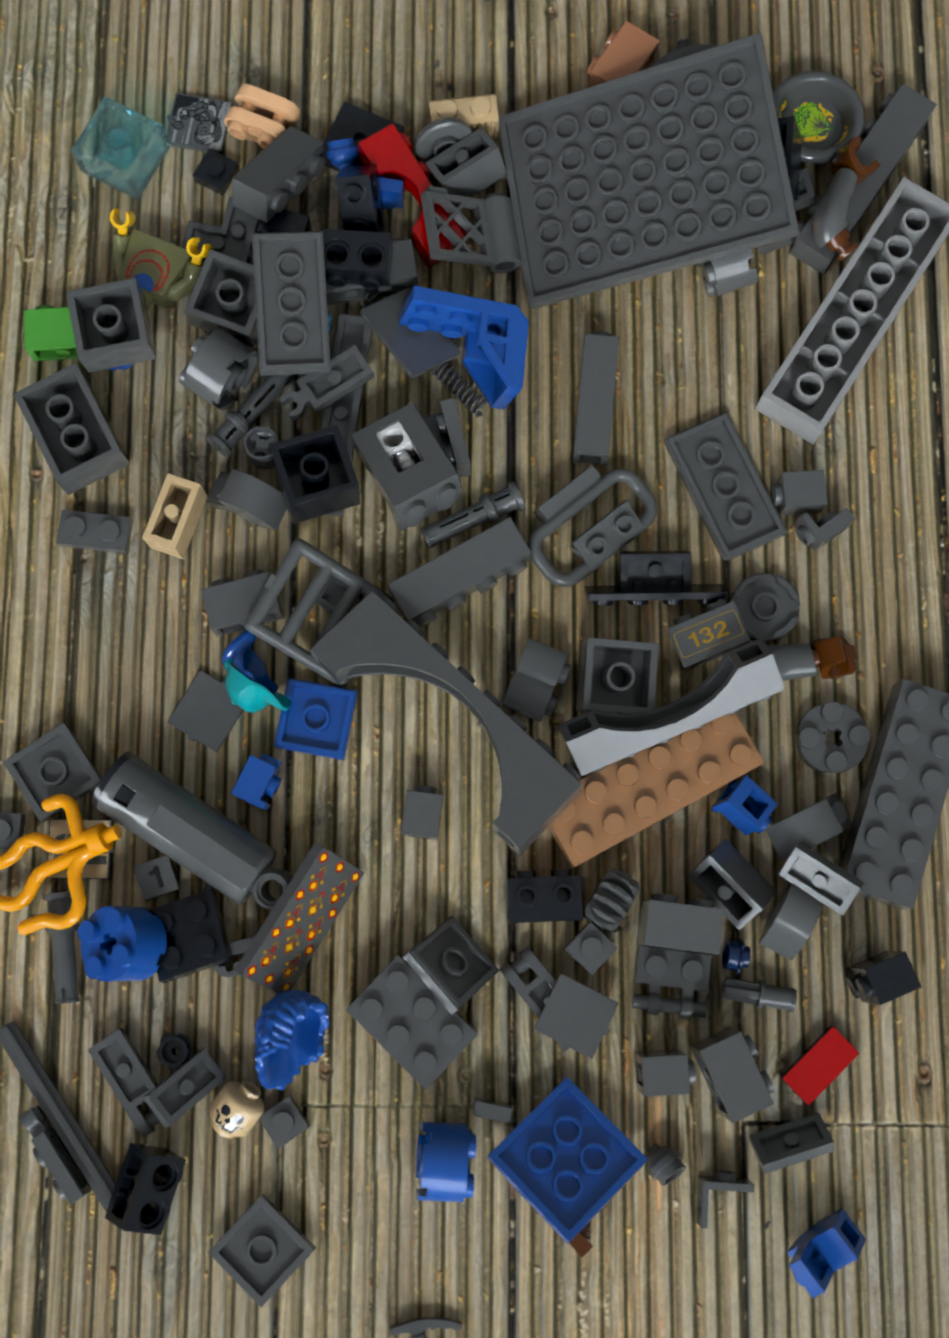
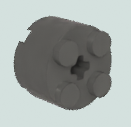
[697,249,758,297]
[179,328,259,411]

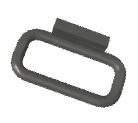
[528,465,657,587]

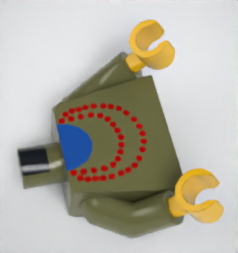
[110,208,213,310]

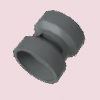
[244,426,279,470]

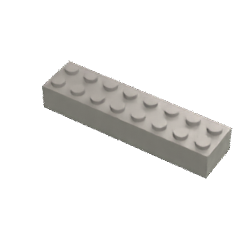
[755,177,949,444]

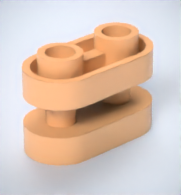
[224,84,301,149]

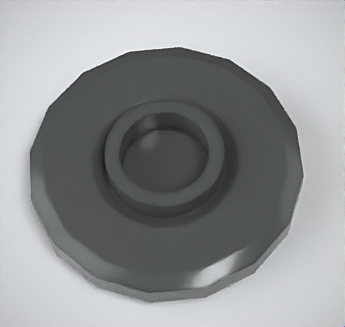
[414,118,473,166]

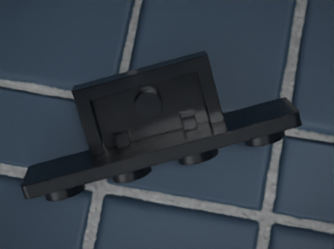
[584,550,728,606]

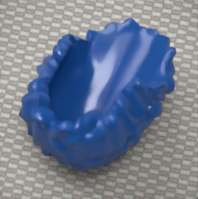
[254,990,330,1090]

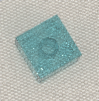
[71,96,171,200]

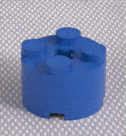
[78,906,167,982]
[416,1121,476,1203]

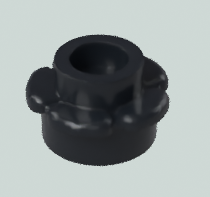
[157,1033,194,1070]

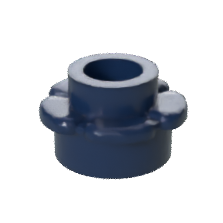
[722,938,751,974]

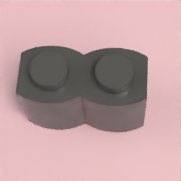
[501,638,571,722]

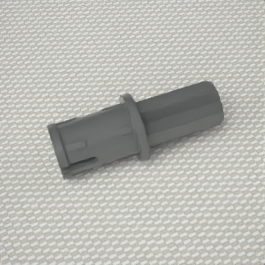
[721,977,797,1012]

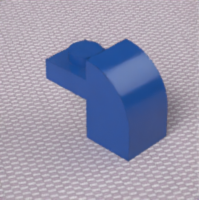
[787,1208,866,1298]

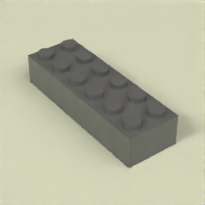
[839,679,949,910]

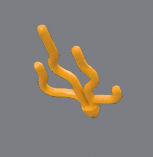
[0,793,122,935]

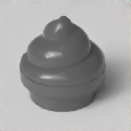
[648,1144,686,1186]

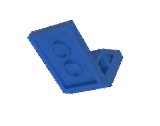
[399,285,529,410]

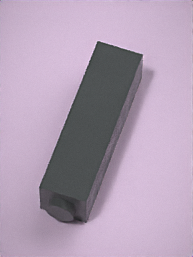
[572,331,619,466]

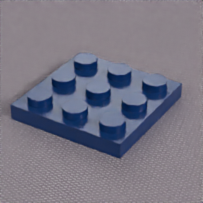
[487,1077,648,1244]

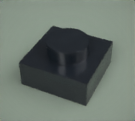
[193,148,240,196]

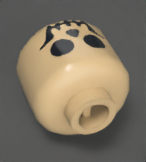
[209,1081,265,1139]

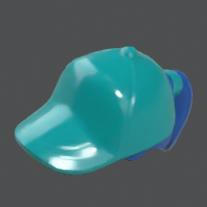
[222,629,291,713]

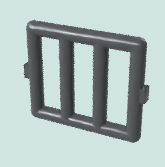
[245,539,394,687]

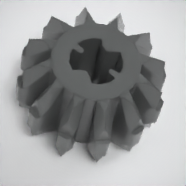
[583,868,639,933]

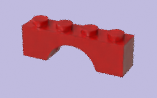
[358,123,465,269]

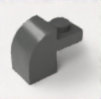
[206,469,287,531]
[765,793,852,861]
[759,880,824,960]

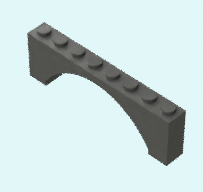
[310,591,582,856]

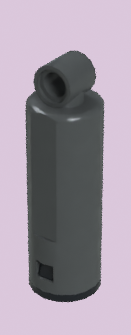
[91,751,293,909]

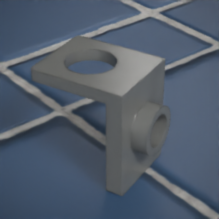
[696,1170,754,1229]

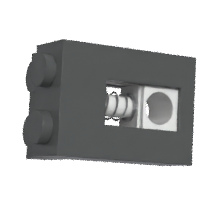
[351,403,462,531]

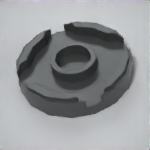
[730,573,800,642]

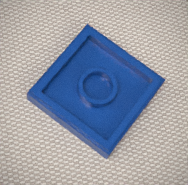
[274,678,358,761]

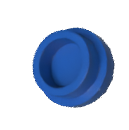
[326,138,360,171]

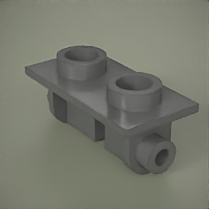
[570,500,644,570]

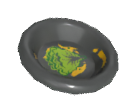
[773,71,865,164]

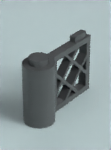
[420,186,521,273]

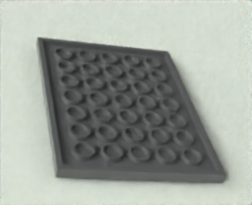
[499,32,800,309]

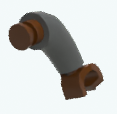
[812,135,881,262]
[768,636,857,681]

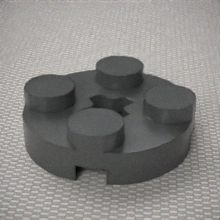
[796,701,871,774]

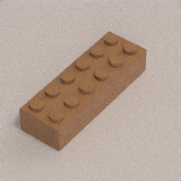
[548,713,764,869]

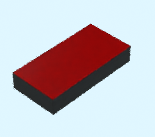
[780,1025,860,1106]

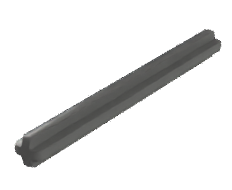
[0,1022,116,1212]

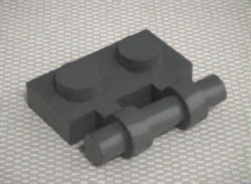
[632,946,712,1019]

